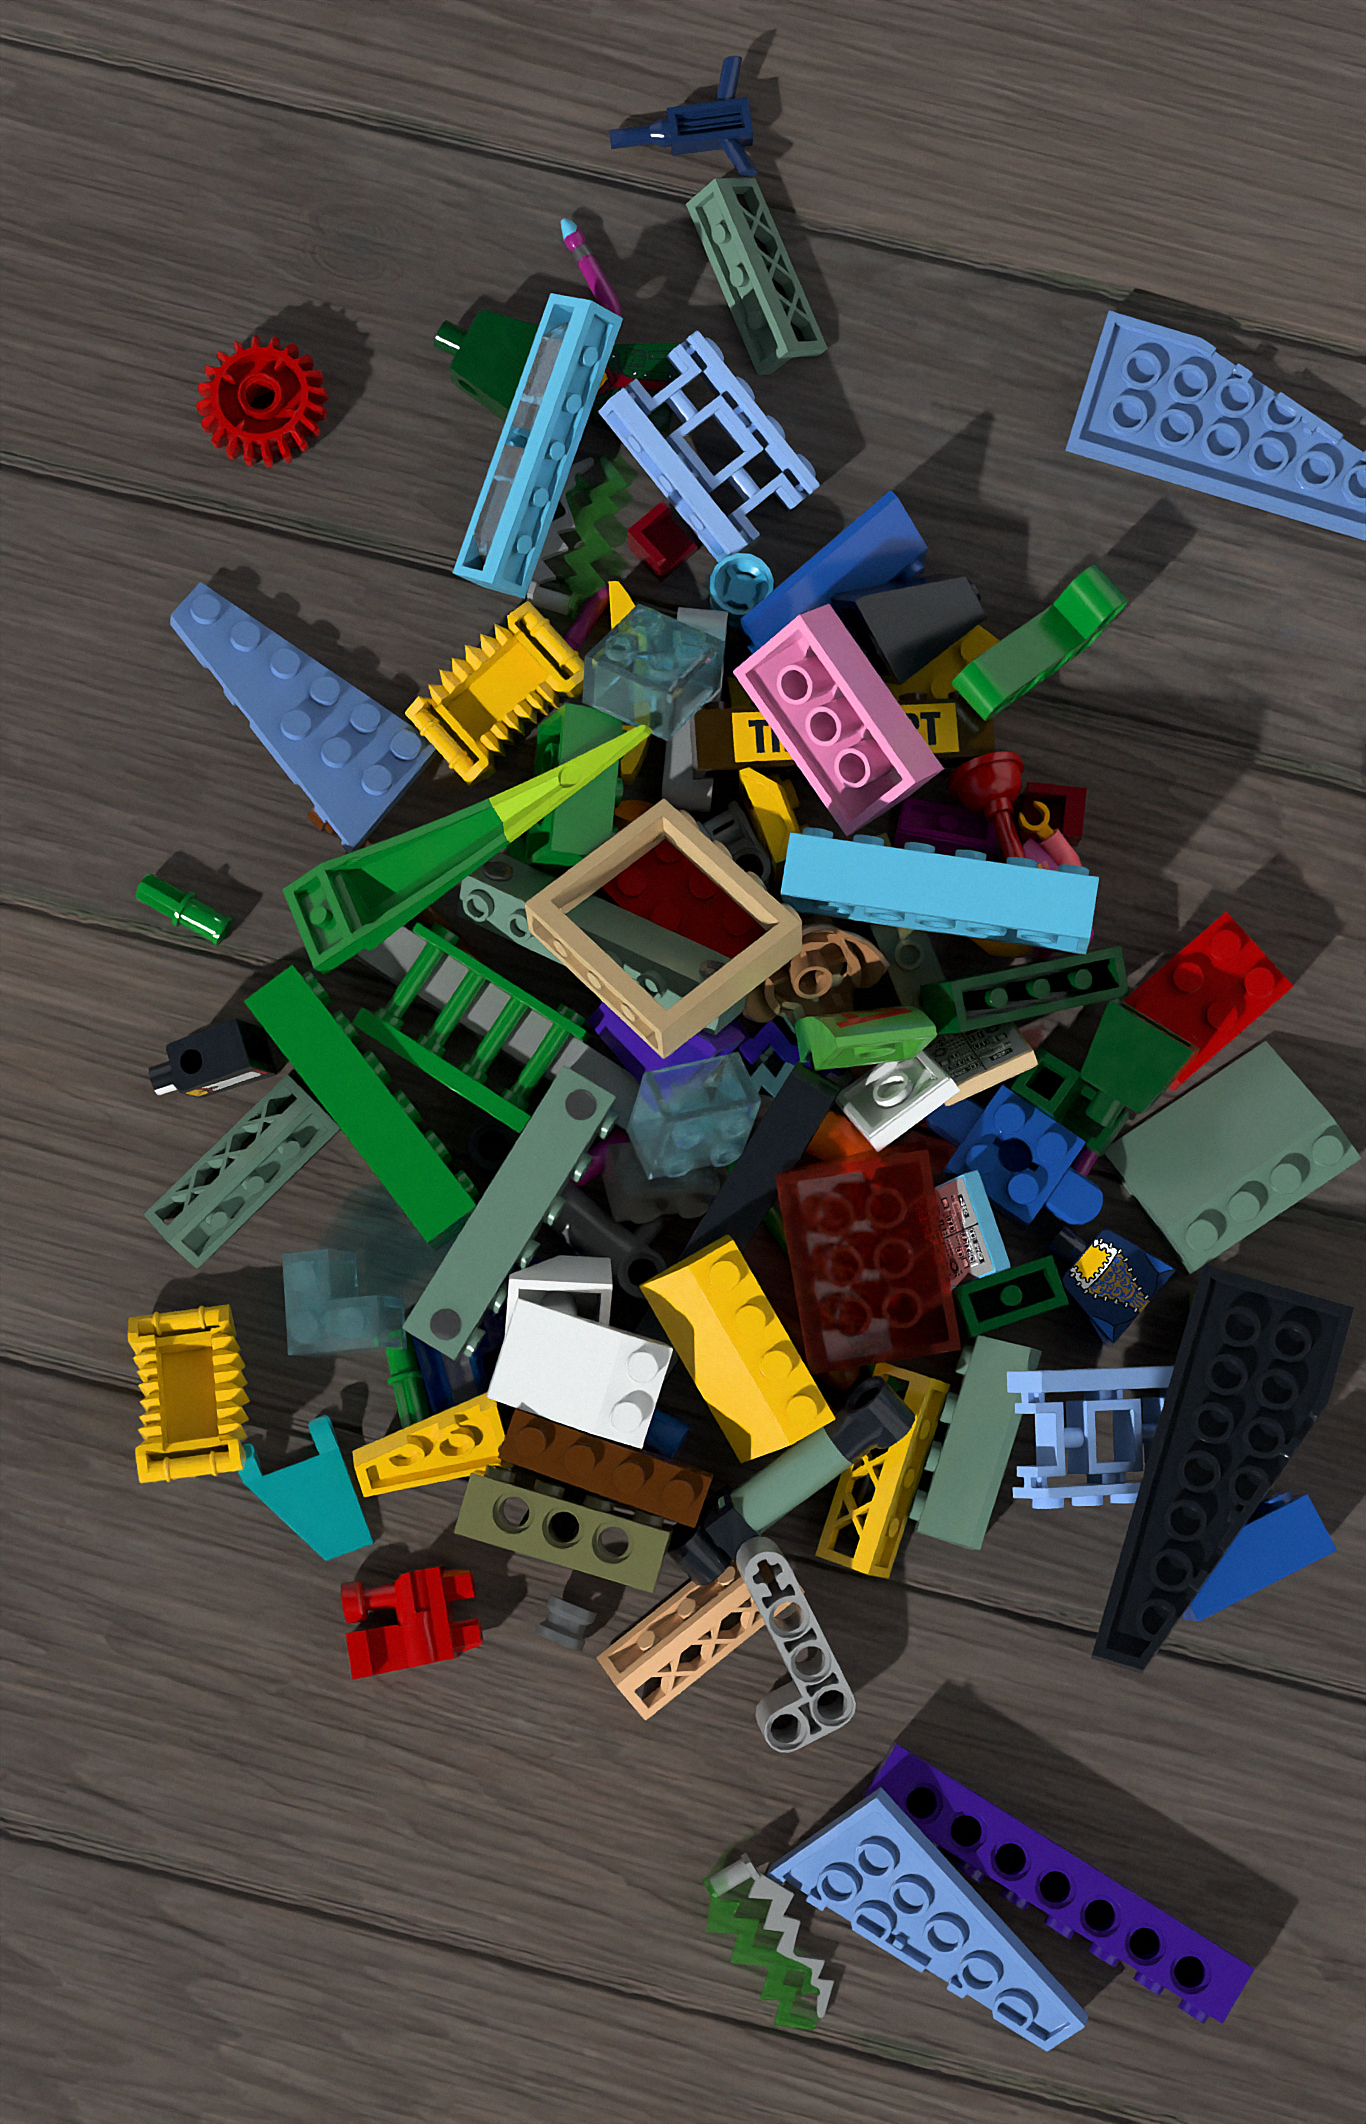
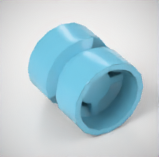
[710,553,774,633]

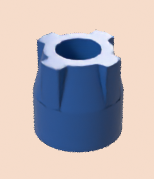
[644,1408,691,1459]

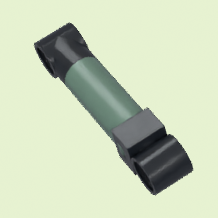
[667,1376,915,1586]

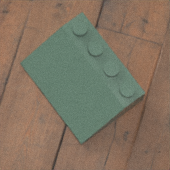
[1103,1041,1362,1276]

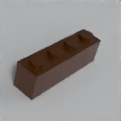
[498,1408,714,1528]

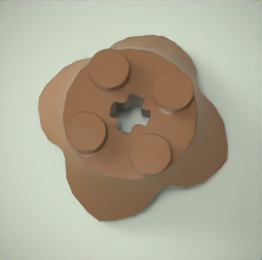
[742,915,890,1034]

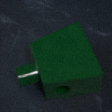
[434,310,539,421]
[1080,999,1201,1128]

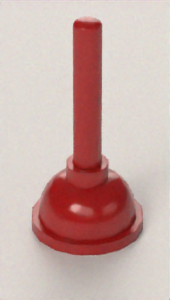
[947,751,1026,862]

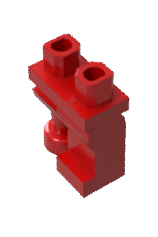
[341,1566,484,1680]

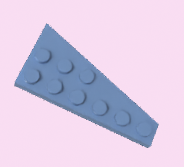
[170,582,438,853]
[766,1787,1089,2052]

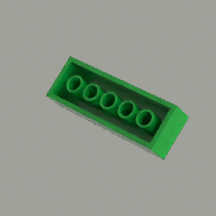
[244,964,482,1252]

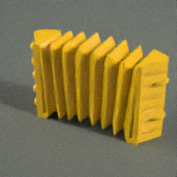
[405,601,594,787]
[128,1304,250,1484]

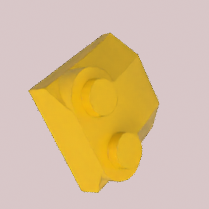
[739,767,809,883]

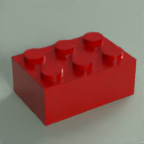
[598,839,767,959]
[1123,911,1294,1092]

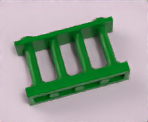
[351,922,590,1134]

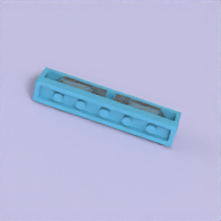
[453,293,623,599]

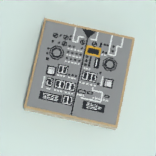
[924,1021,1038,1106]

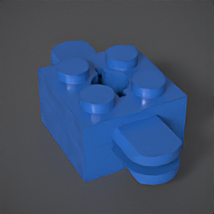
[925,1085,1103,1231]

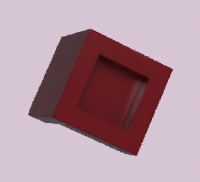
[627,500,697,583]
[1019,782,1087,847]

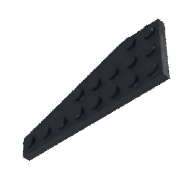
[1091,1264,1354,1674]

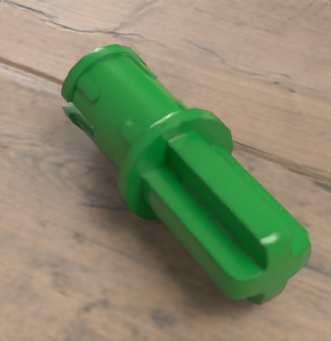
[135,874,233,946]
[381,1329,430,1429]

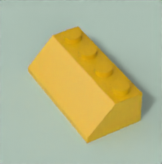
[639,1234,836,1463]

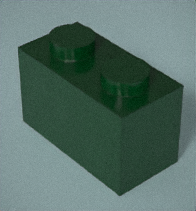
[951,1255,1069,1339]

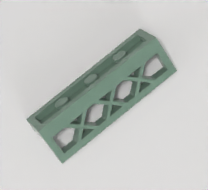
[686,178,828,375]
[143,1074,340,1269]

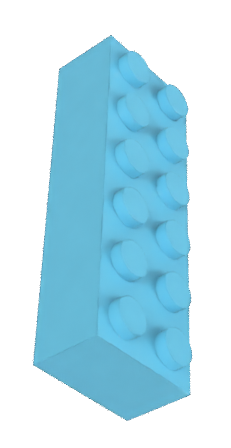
[781,827,1099,955]

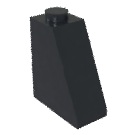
[830,574,987,685]

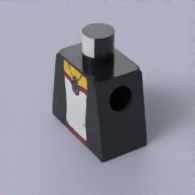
[149,1018,277,1098]

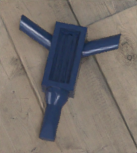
[609,56,758,177]

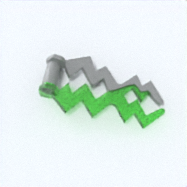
[526,456,627,620]
[702,1853,834,2030]

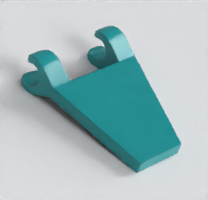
[238,1415,374,1561]

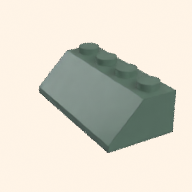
[909,1335,1042,1550]

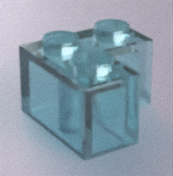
[282,1249,407,1357]

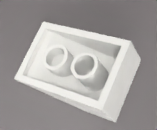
[486,1298,673,1449]

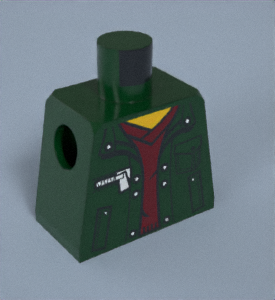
[591,343,679,439]

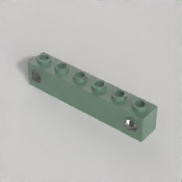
[457,852,747,1035]
[402,1065,620,1363]

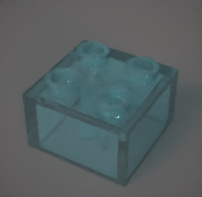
[582,604,725,741]
[626,1052,761,1180]

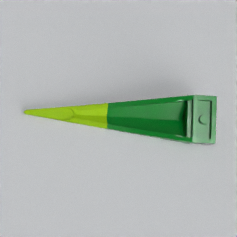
[282,725,653,975]

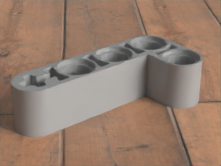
[661,607,728,813]
[736,1536,856,1753]

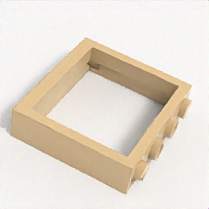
[525,798,803,1059]

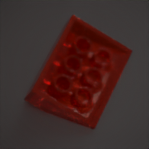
[775,1141,961,1375]

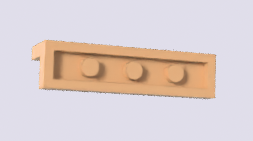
[596,1559,805,1721]

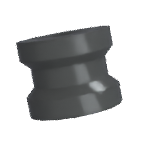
[535,1594,597,1652]

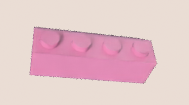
[733,604,944,836]

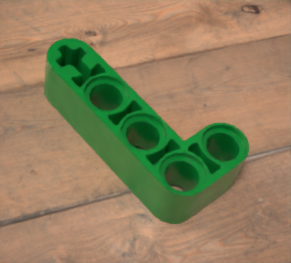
[951,564,1129,721]

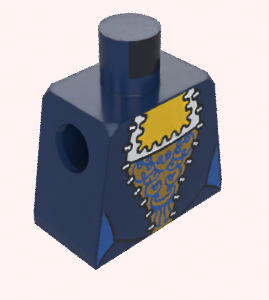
[1047,1225,1176,1347]

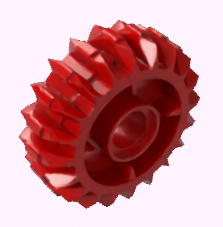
[196,335,329,468]

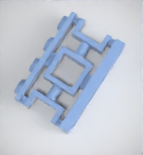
[598,330,820,563]
[1007,1366,1174,1509]

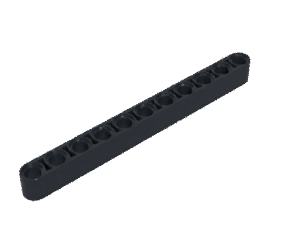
[519,1061,842,1539]

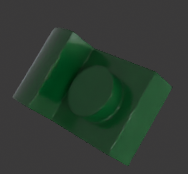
[1011,1047,1130,1157]

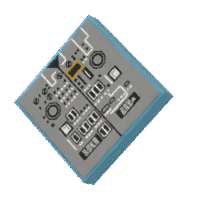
[911,1170,1011,1294]

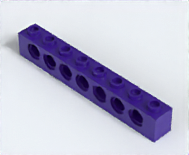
[862,1741,1255,2024]

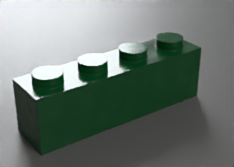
[920,946,1130,1035]

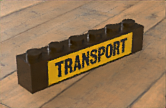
[689,691,996,780]

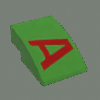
[794,1005,937,1071]

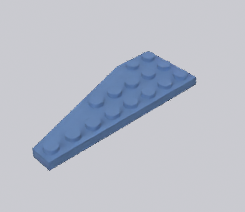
[1065,311,1366,541]

